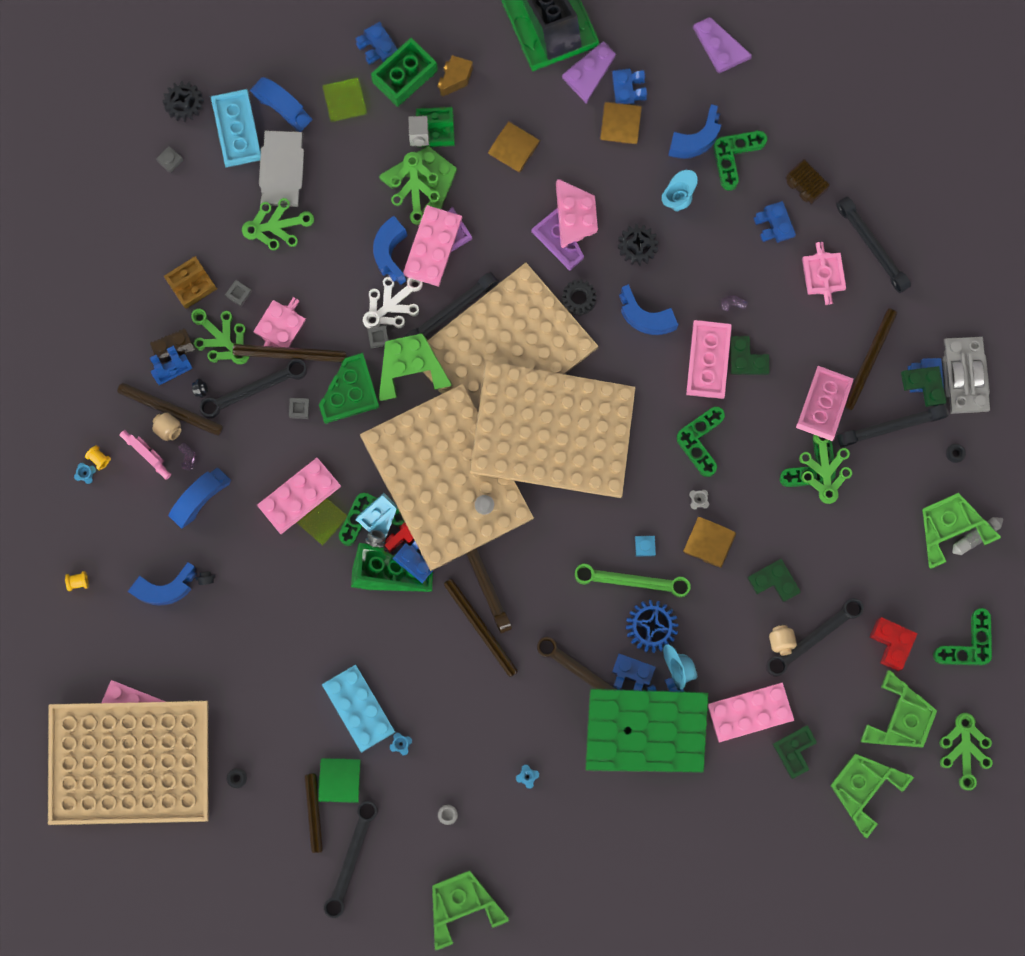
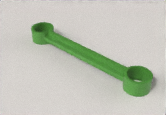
[574,564,690,598]

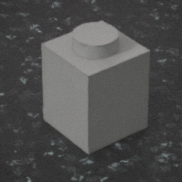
[409,116,429,146]

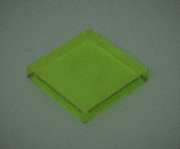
[323,78,367,122]
[296,498,347,546]

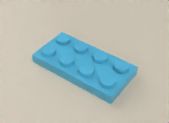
[211,89,261,167]
[322,664,395,753]

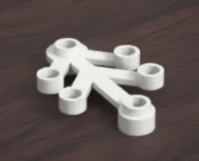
[363,277,423,329]

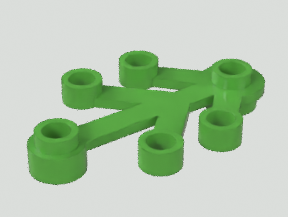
[390,152,440,225]
[242,198,314,251]
[191,309,250,364]
[799,435,852,504]
[939,713,993,790]

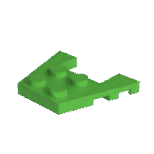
[379,146,457,213]
[379,334,452,401]
[923,493,1001,569]
[860,670,937,748]
[830,754,914,838]
[432,871,509,950]

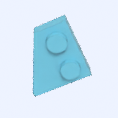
[356,493,397,543]

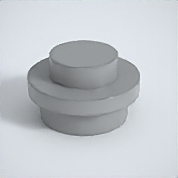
[475,495,494,515]
[438,805,458,825]

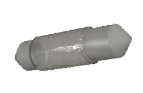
[952,517,1003,555]

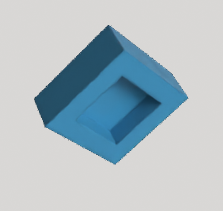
[635,536,656,557]

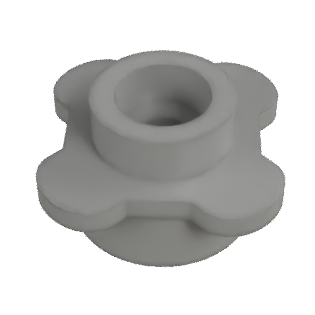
[689,489,709,509]

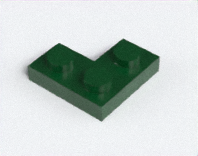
[730,336,769,375]
[901,366,946,407]
[747,559,801,602]
[772,725,817,779]

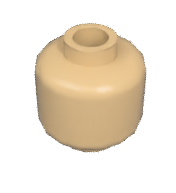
[152,413,181,441]
[769,625,797,656]

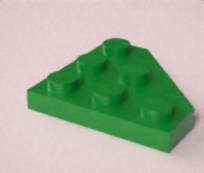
[319,353,380,424]

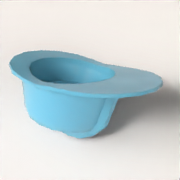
[662,170,698,212]
[663,644,697,690]

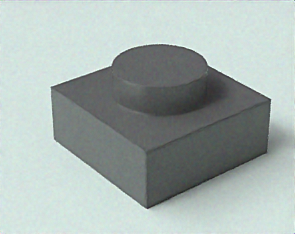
[156,146,183,173]
[225,280,252,307]
[367,326,389,349]
[289,398,310,419]

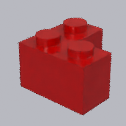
[870,617,918,671]

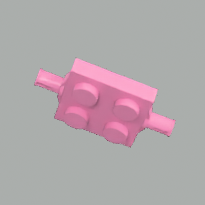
[802,242,846,305]
[254,297,306,347]
[120,430,171,480]

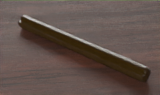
[844,308,897,410]
[233,344,346,362]
[117,383,223,436]
[444,579,518,677]

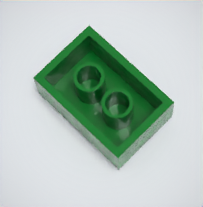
[371,38,437,107]

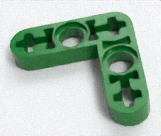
[714,131,767,191]
[676,407,725,477]
[779,439,836,487]
[339,493,405,546]
[933,608,992,665]

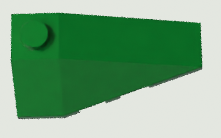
[351,543,433,592]

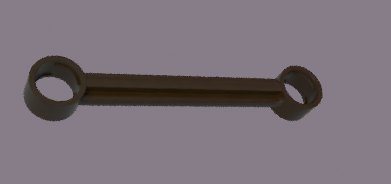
[466,548,512,634]
[537,637,617,690]

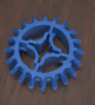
[626,600,678,653]

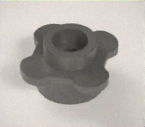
[365,530,386,547]

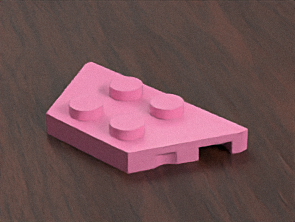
[556,180,598,248]

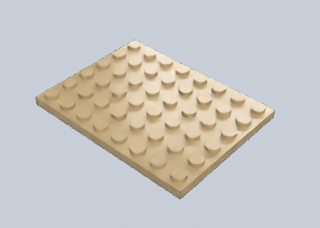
[423,263,598,412]
[470,361,635,498]
[360,384,534,571]
[48,701,209,825]

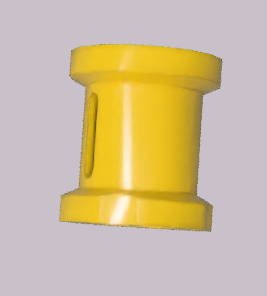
[85,445,111,470]
[65,571,89,591]

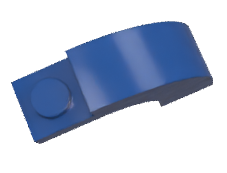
[250,77,312,132]
[668,105,721,158]
[373,216,408,285]
[619,285,678,335]
[168,468,231,529]
[128,562,197,605]

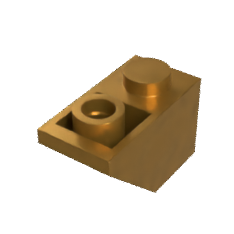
[438,55,473,96]

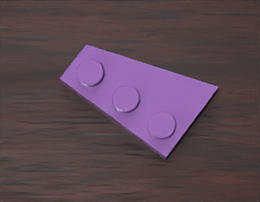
[693,17,752,74]
[562,41,616,104]
[531,208,584,271]

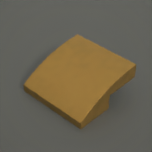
[600,102,641,144]
[488,122,540,172]
[164,256,217,309]
[683,517,736,568]

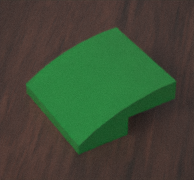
[416,107,455,147]
[319,758,361,803]

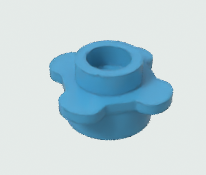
[74,463,96,484]
[390,733,412,755]
[516,765,539,788]

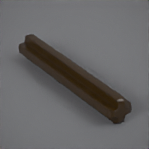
[305,773,323,853]

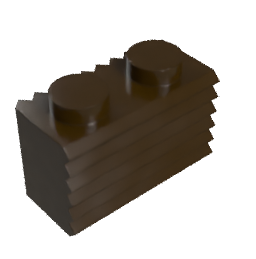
[786,159,830,204]
[150,328,195,364]

